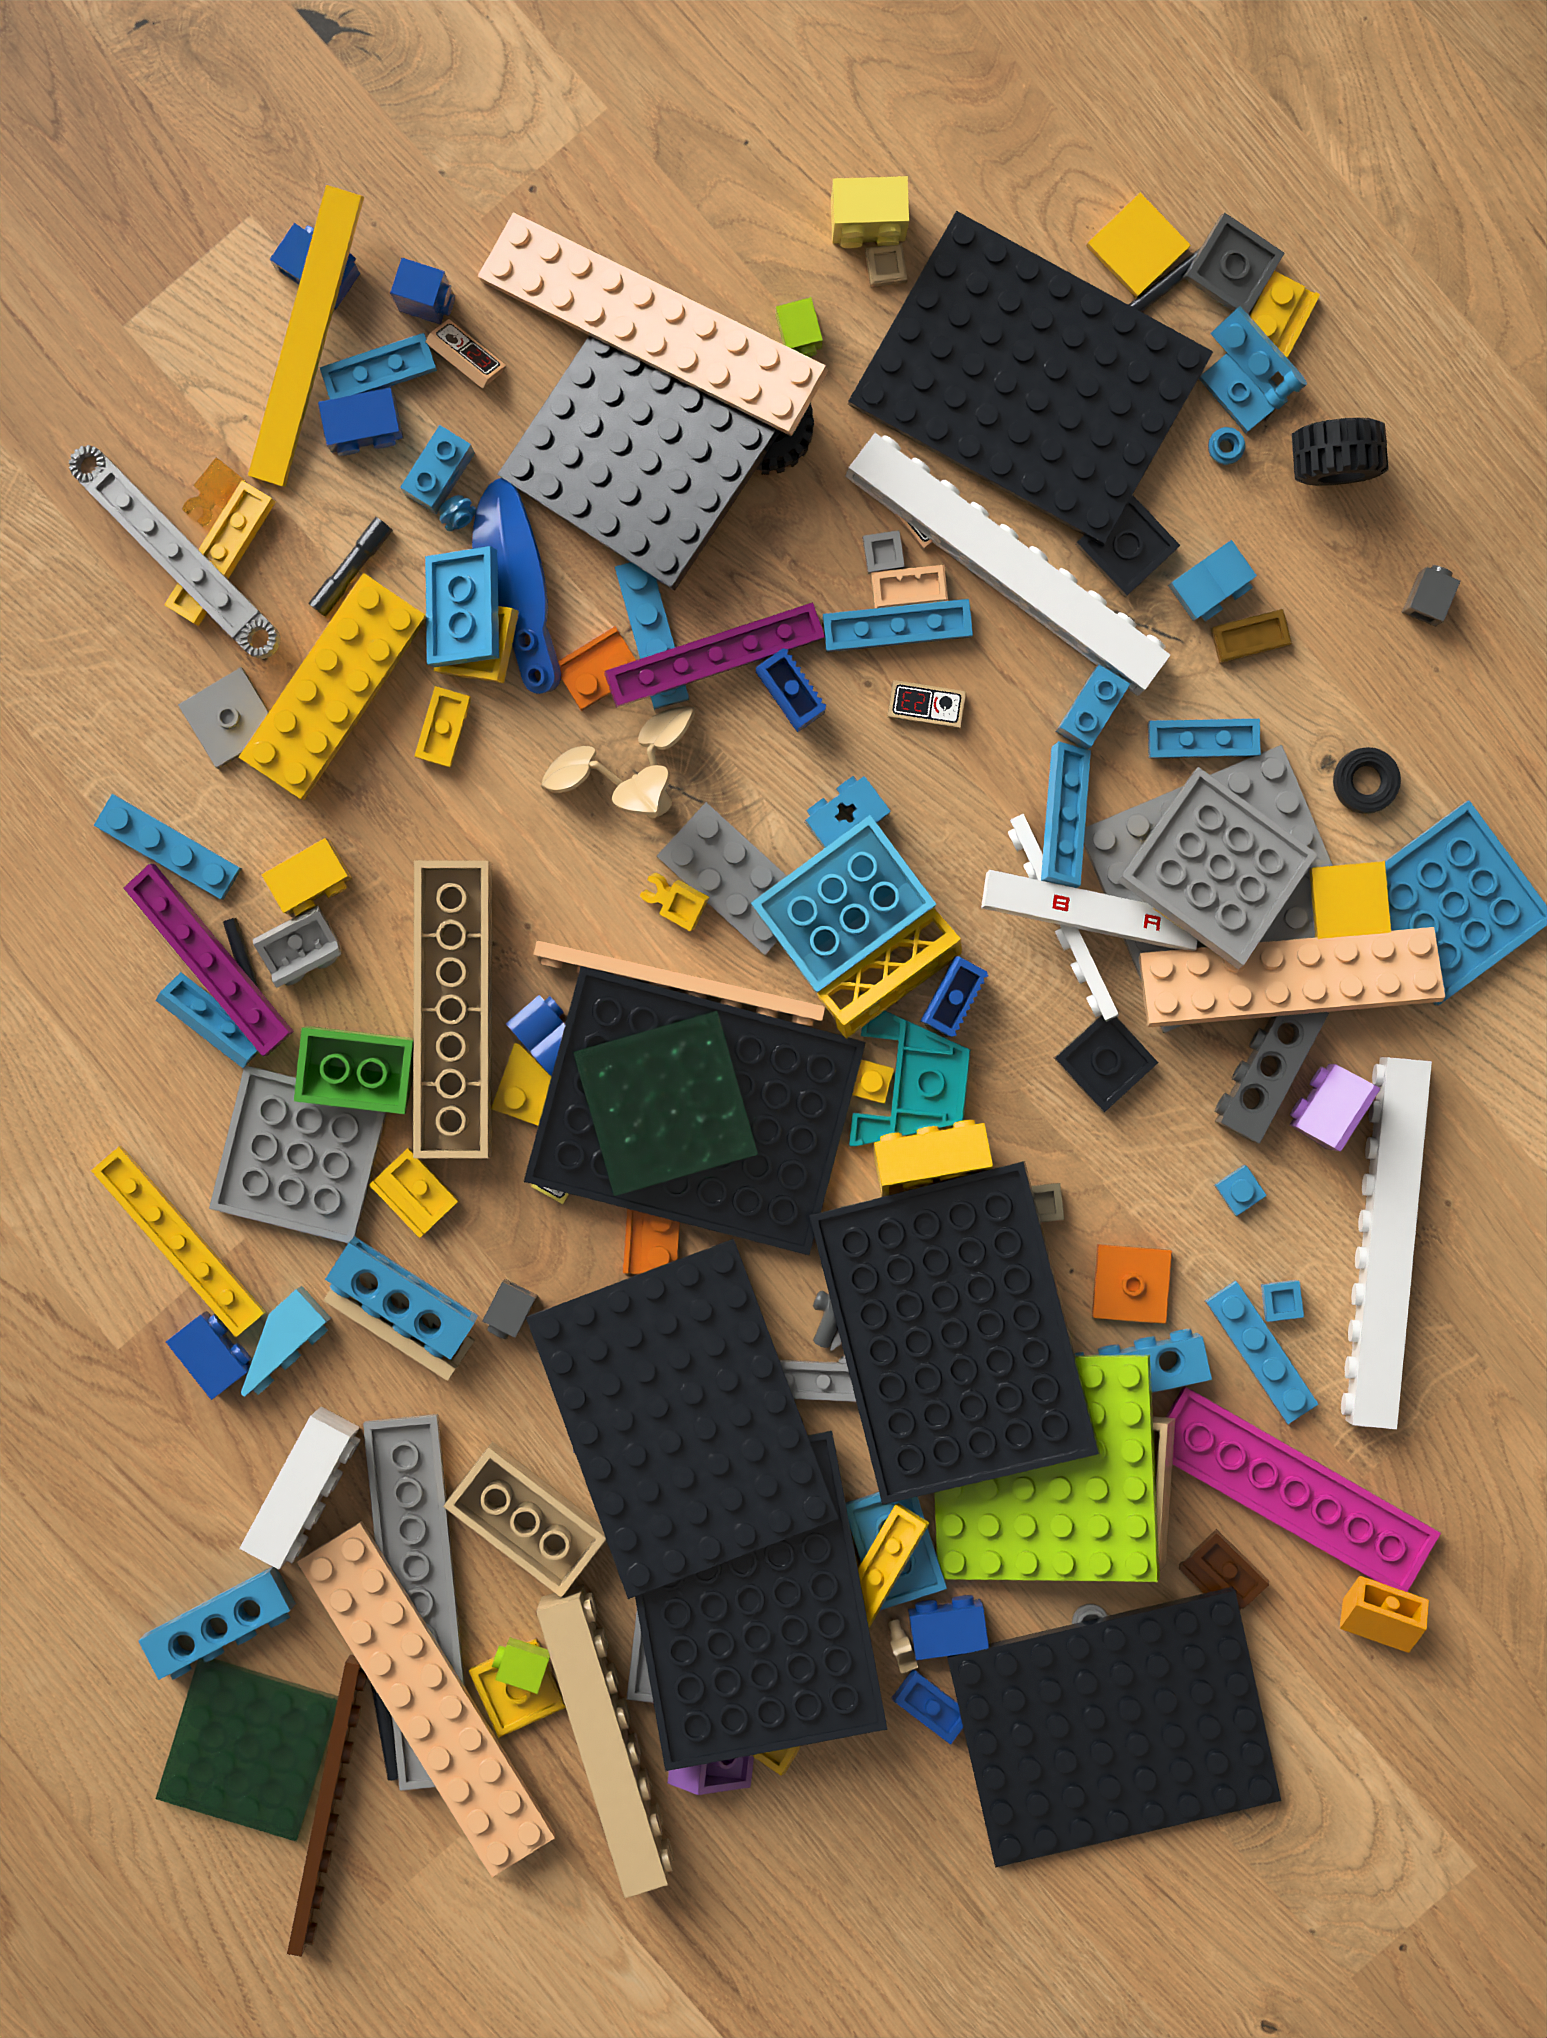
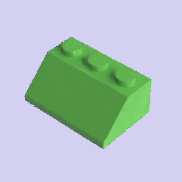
[294,1026,414,1114]

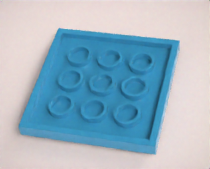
[1385,800,1547,1006]

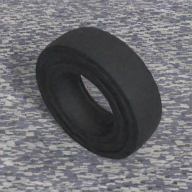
[1333,747,1401,814]

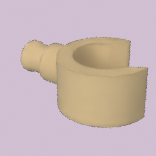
[888,1619,918,1674]

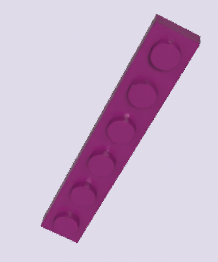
[604,602,825,708]
[123,864,294,1056]

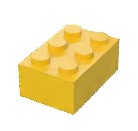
[874,1120,993,1197]

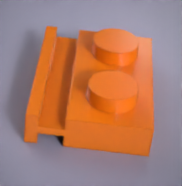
[558,626,636,711]
[623,1209,680,1274]

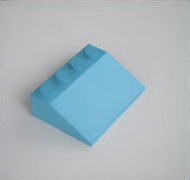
[751,815,936,994]

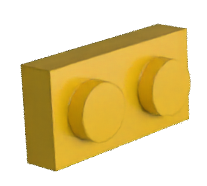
[414,686,471,768]

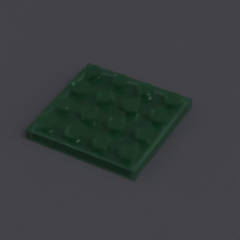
[573,1011,757,1196]
[155,1658,338,1842]

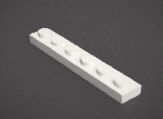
[1008,814,1119,1022]

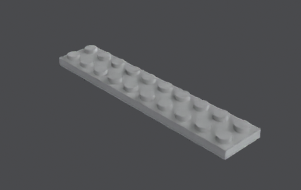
[363,1414,465,1791]

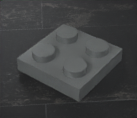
[1183,213,1285,314]

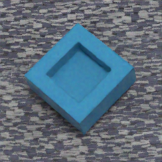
[1214,1165,1267,1216]
[1261,1280,1304,1322]

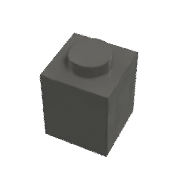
[1402,565,1461,626]
[482,1279,538,1339]

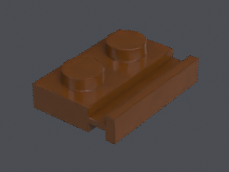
[1179,1529,1269,1610]

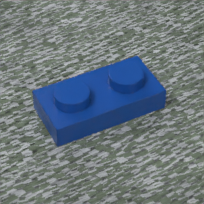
[891,1669,963,1745]

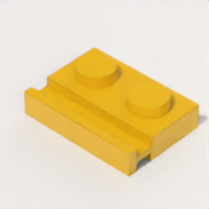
[1249,270,1320,358]
[369,1148,460,1238]

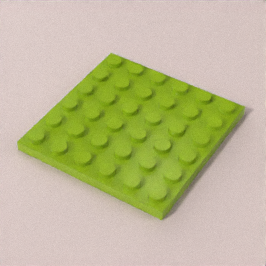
[934,1355,1160,1582]

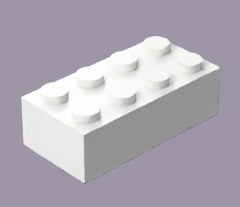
[239,1407,361,1569]

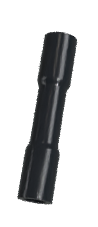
[308,516,393,617]

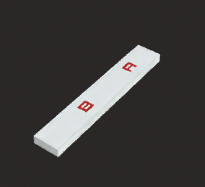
[981,870,1197,951]

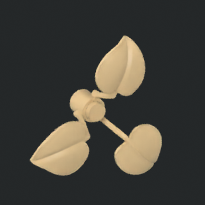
[541,706,695,818]

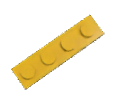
[164,480,276,627]

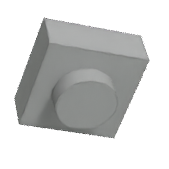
[862,530,905,574]

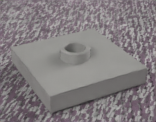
[178,667,269,769]

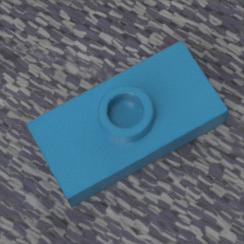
[1199,353,1275,434]

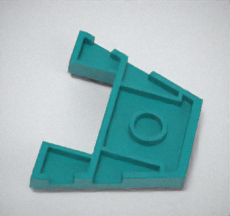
[849,1011,971,1146]

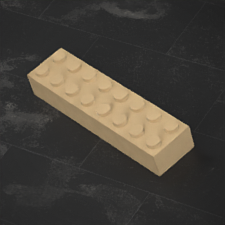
[413,860,492,1158]
[536,1584,674,1898]

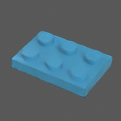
[425,546,499,667]
[846,1492,947,1610]

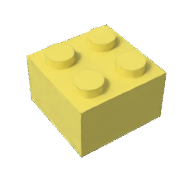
[831,176,909,248]

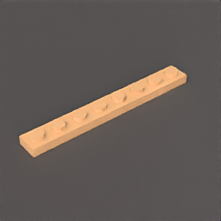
[533,941,825,1027]

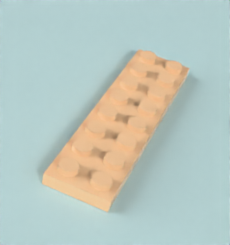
[1139,927,1445,1028]

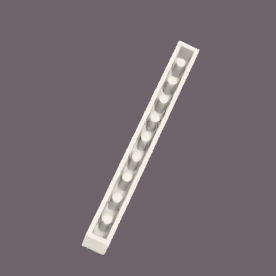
[845,433,1170,696]
[1341,1057,1432,1429]

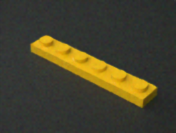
[91,1146,266,1337]

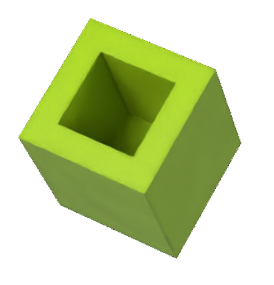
[775,297,823,358]
[492,1637,550,1694]

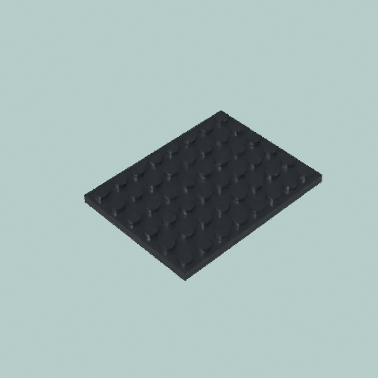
[848,211,1213,546]
[523,966,866,1255]
[809,1161,1100,1505]
[526,1239,839,1599]
[635,1431,888,1771]
[947,1587,1281,1868]

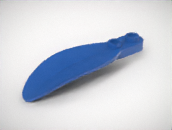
[472,478,561,694]

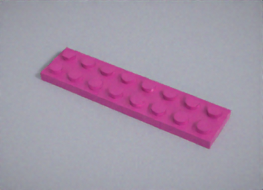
[1166,1386,1441,1592]

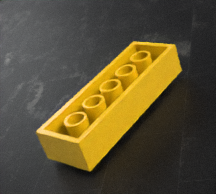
[238,573,426,801]

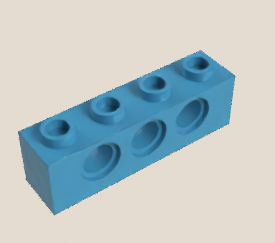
[325,1236,478,1360]
[1075,1329,1212,1393]
[138,1566,296,1680]

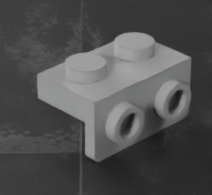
[253,905,342,988]

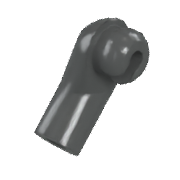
[813,1291,838,1348]

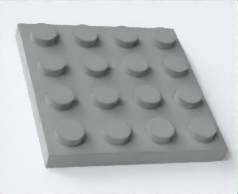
[1118,767,1317,970]
[209,1065,387,1243]

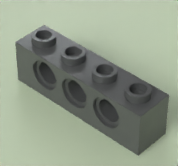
[1214,1012,1329,1143]

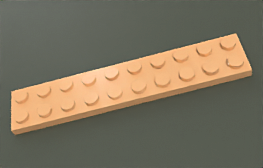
[478,213,828,436]
[297,1521,556,1877]

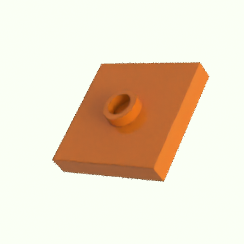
[1091,1244,1172,1324]

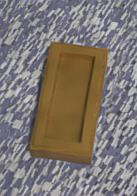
[1210,609,1292,664]

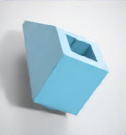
[241,1286,331,1397]

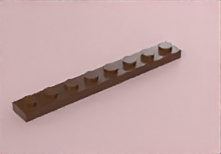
[287,1655,367,1957]

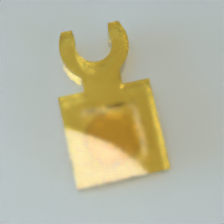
[182,457,247,527]

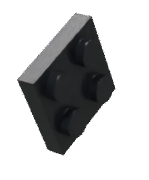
[1075,495,1180,598]
[1054,1015,1159,1112]

